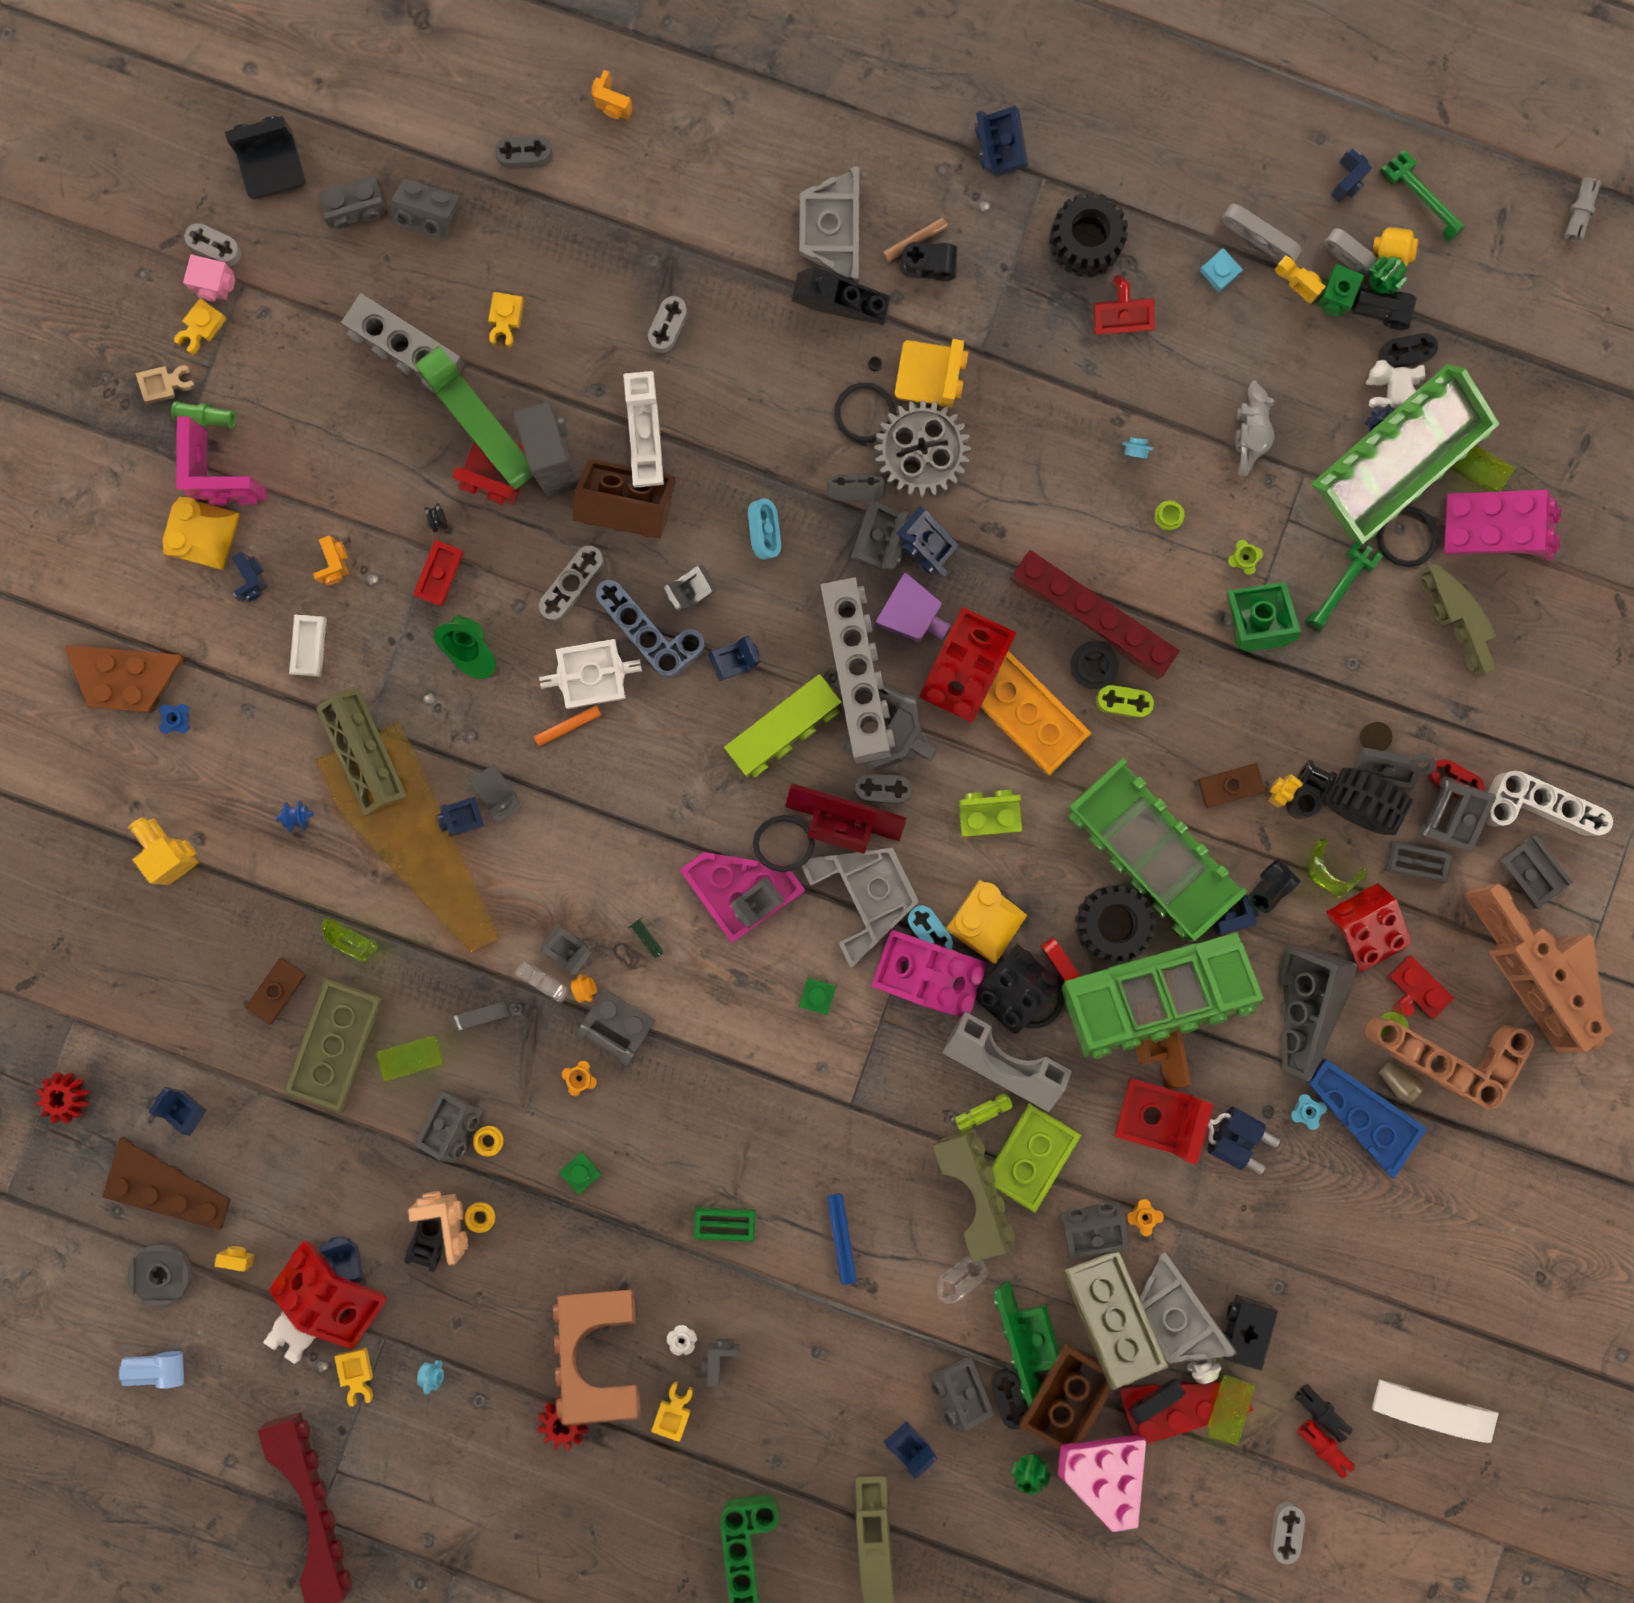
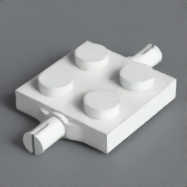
[539,639,642,709]

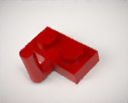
[1093,275,1155,335]
[1387,955,1454,1020]

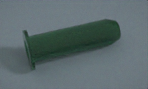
[628,917,663,958]

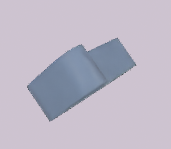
[596,580,705,679]

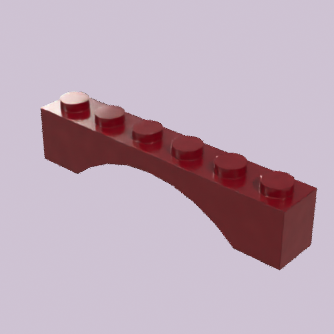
[1010,550,1180,680]
[257,1412,352,1603]

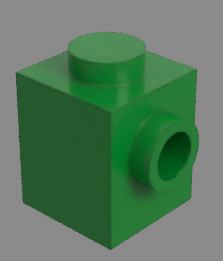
[1316,264,1364,316]

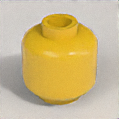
[1372,227,1419,267]

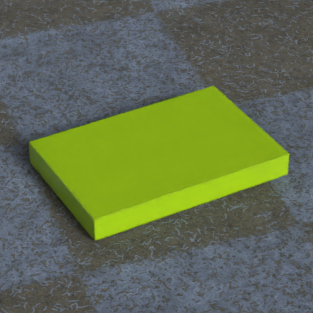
[990,1103,1082,1213]

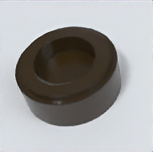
[1360,722,1392,751]

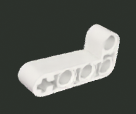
[1485,771,1613,836]

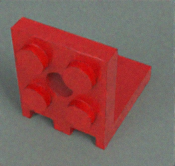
[919,607,1016,723]
[1113,1077,1214,1165]
[268,1240,387,1350]

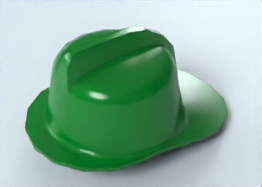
[433,614,496,679]

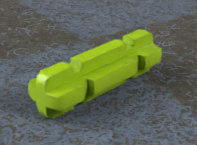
[955,1093,1013,1132]

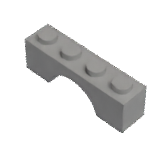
[942,1012,1072,1112]

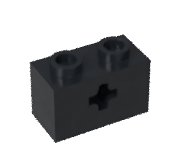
[1222,1295,1278,1371]

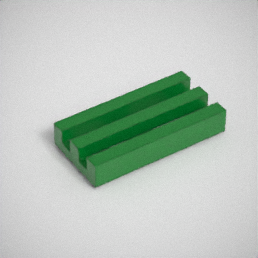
[693,1207,756,1242]

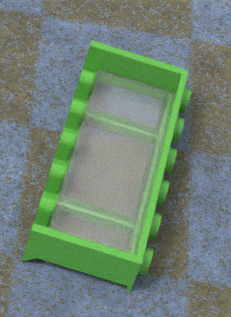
[1310,364,1500,544]

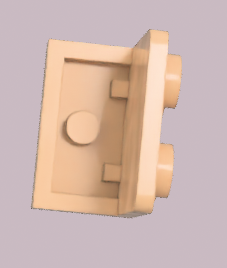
[408,1191,468,1265]

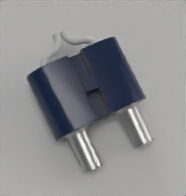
[1207,1106,1280,1175]

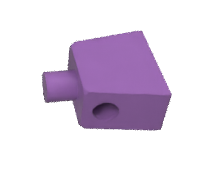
[875,573,951,643]

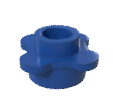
[159,704,190,734]

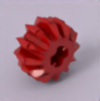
[34,1072,90,1124]
[537,1396,589,1451]

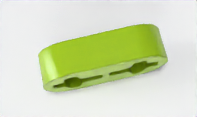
[1096,685,1154,718]

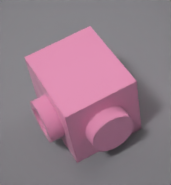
[183,254,235,301]

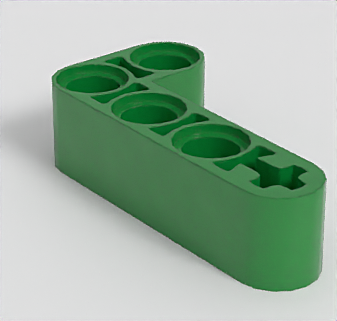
[720,1495,779,1603]

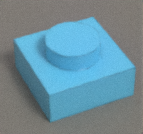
[1199,248,1243,292]

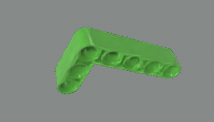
[415,345,533,490]

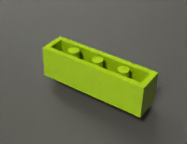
[724,674,842,778]

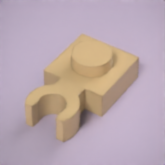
[135,366,194,405]

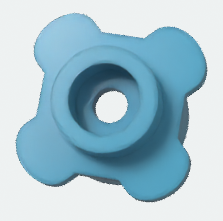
[1122,437,1154,458]
[1291,1094,1327,1130]
[417,1360,444,1394]

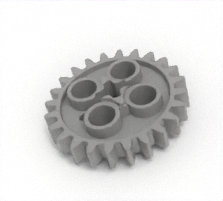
[874,400,971,499]

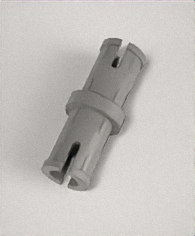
[1564,178,1602,242]

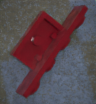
[785,784,907,854]

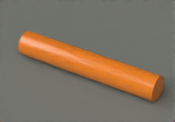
[534,705,602,747]

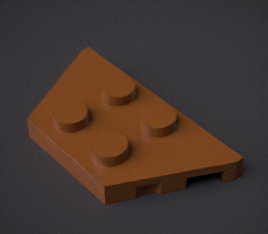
[66,645,185,713]

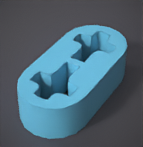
[907,905,953,950]

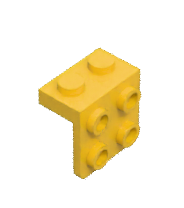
[895,339,968,408]

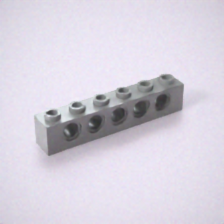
[820,577,896,764]

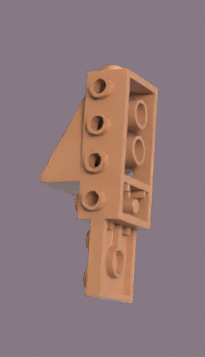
[1464,883,1614,1053]

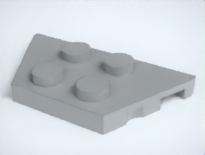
[799,166,859,282]
[1139,1252,1237,1363]

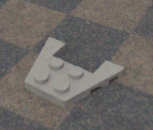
[801,847,919,967]

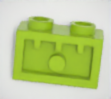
[958,790,1022,837]

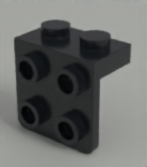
[225,116,306,200]
[975,943,1062,1034]

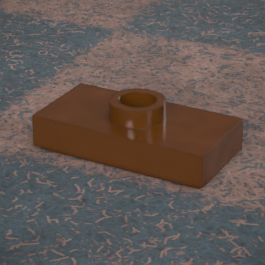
[1197,763,1265,808]
[245,957,307,1025]

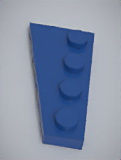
[1307,1058,1427,1179]

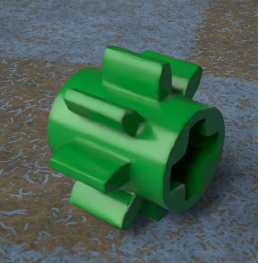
[1368,256,1407,295]
[1011,1454,1051,1495]

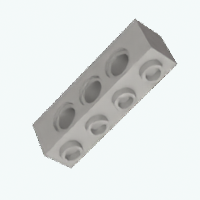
[341,293,465,393]

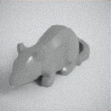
[1236,380,1274,477]

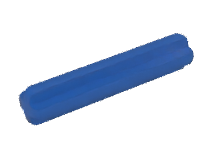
[827,1193,857,1285]

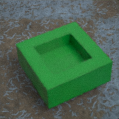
[799,977,836,1015]
[558,1151,602,1195]

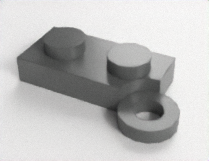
[1354,747,1436,789]

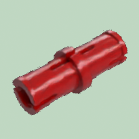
[1297,1419,1355,1478]

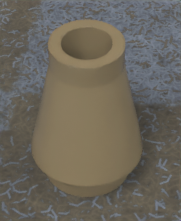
[1377,1060,1425,1105]

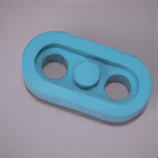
[748,498,781,560]

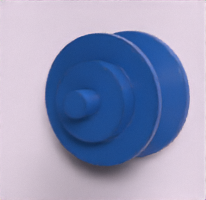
[276,800,314,832]

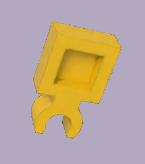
[1274,255,1326,304]
[488,292,524,348]
[174,298,227,355]
[1268,774,1303,808]
[334,1347,373,1407]
[651,1381,693,1442]

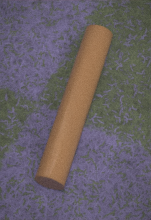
[882,217,948,263]

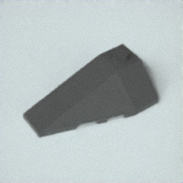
[1280,946,1358,1081]

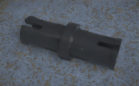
[1294,1384,1353,1443]

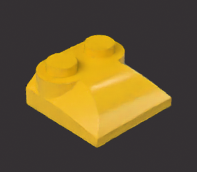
[163,496,240,571]
[945,880,1028,964]

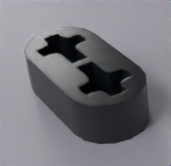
[1379,333,1438,368]
[991,1369,1028,1430]
[1128,1378,1185,1424]

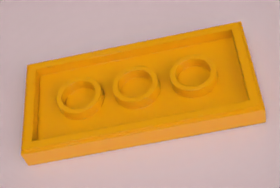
[980,651,1092,776]

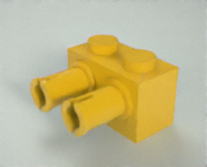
[128,817,199,885]

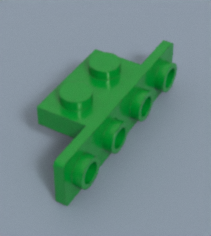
[994,1281,1060,1407]

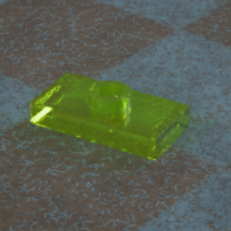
[1450,445,1516,492]
[376,1035,444,1081]
[1206,1375,1255,1446]

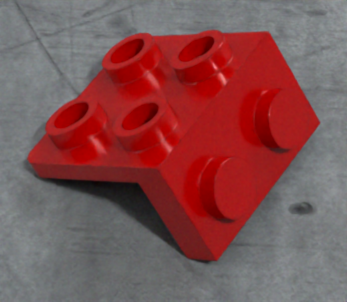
[452,442,526,505]
[1326,883,1411,971]

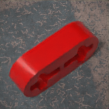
[1427,759,1485,799]
[1040,937,1081,982]

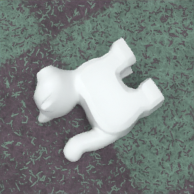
[1365,360,1425,409]
[263,1311,316,1364]

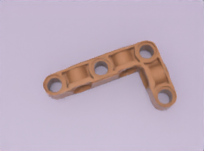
[1365,1017,1534,1109]

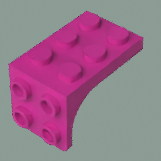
[1445,490,1561,560]

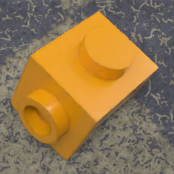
[591,70,633,120]
[313,535,349,585]

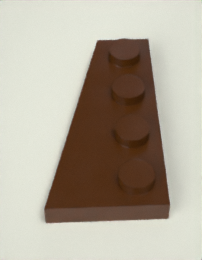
[102,1137,231,1230]

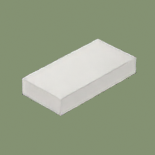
[289,615,327,677]

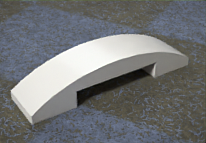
[624,371,664,488]
[1372,1379,1499,1443]

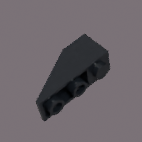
[792,266,890,325]

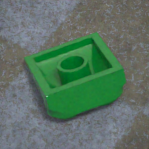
[1226,582,1301,651]

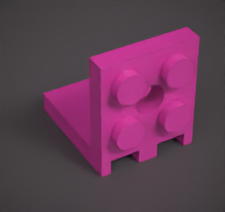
[176,417,267,506]
[872,929,987,1018]

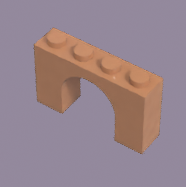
[553,1290,641,1425]

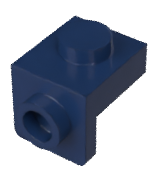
[1331,148,1372,202]
[232,552,268,602]
[708,636,760,682]
[436,797,484,838]
[149,1087,206,1136]
[320,1237,364,1282]
[884,1421,938,1479]

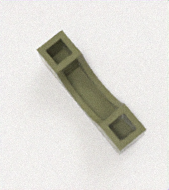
[933,1129,1015,1262]

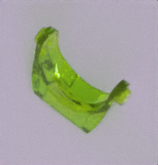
[1307,838,1367,899]
[321,917,378,963]

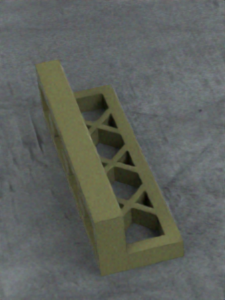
[316,688,407,816]

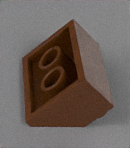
[573,459,676,539]
[1019,1344,1111,1450]

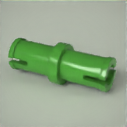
[171,401,236,429]

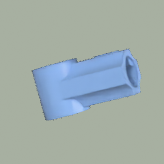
[119,1351,184,1388]

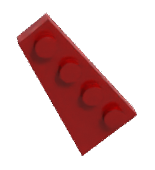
[1118,1379,1253,1444]

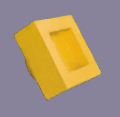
[214,1246,255,1272]

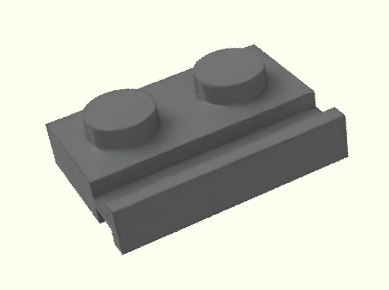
[1497,834,1573,909]

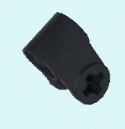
[900,242,958,281]
[1286,759,1337,819]
[404,1217,444,1272]

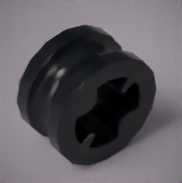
[424,502,449,533]

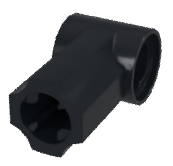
[1352,286,1417,330]
[1249,858,1301,914]

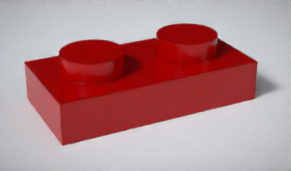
[413,540,465,607]

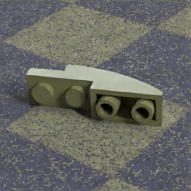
[1421,564,1497,677]
[855,1475,895,1603]

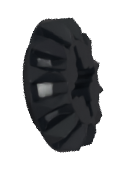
[1070,641,1119,689]

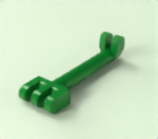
[1380,150,1466,241]
[1304,541,1383,633]

